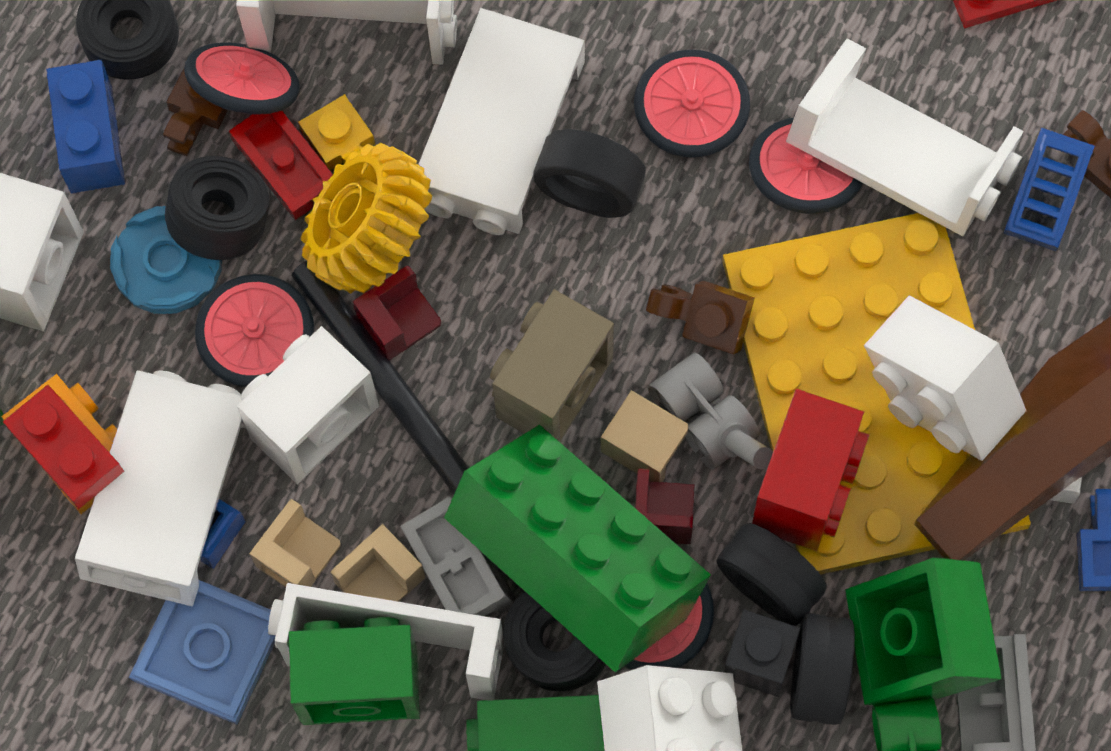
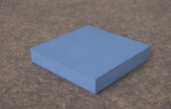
[129,580,275,725]

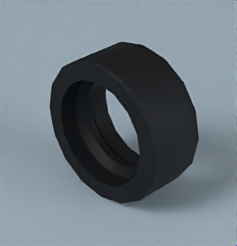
[533,129,646,218]

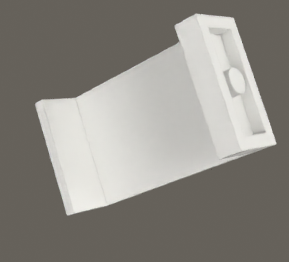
[236,0,457,65]
[419,8,585,235]
[786,39,1024,236]
[75,370,246,607]
[268,583,504,700]

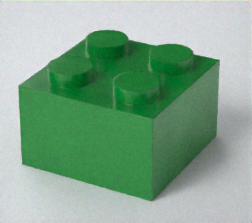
[845,557,1002,705]
[289,617,420,725]

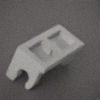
[400,496,516,616]
[957,634,1036,751]

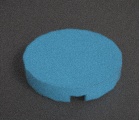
[110,206,222,314]

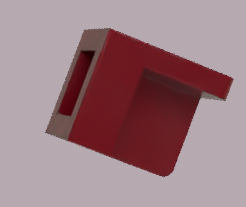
[353,265,441,361]
[635,469,695,544]

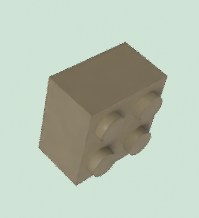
[490,289,614,442]

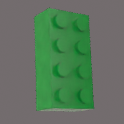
[444,424,711,673]

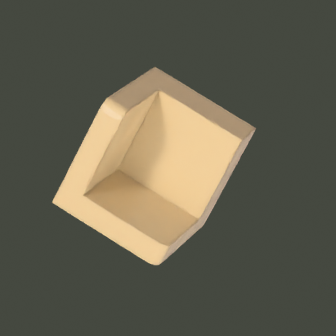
[601,390,688,482]
[249,499,341,587]
[331,524,425,602]

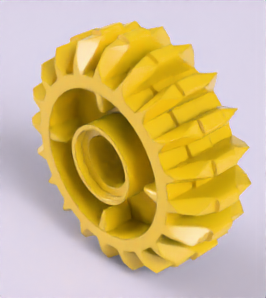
[301,143,432,294]

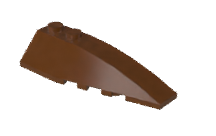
[914,316,1111,561]

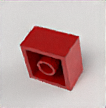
[752,388,870,551]

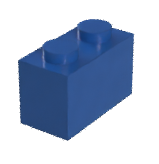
[46,60,125,193]

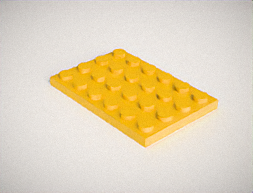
[722,213,1031,575]

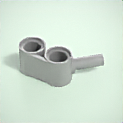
[647,353,773,470]

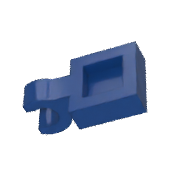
[1076,489,1111,591]

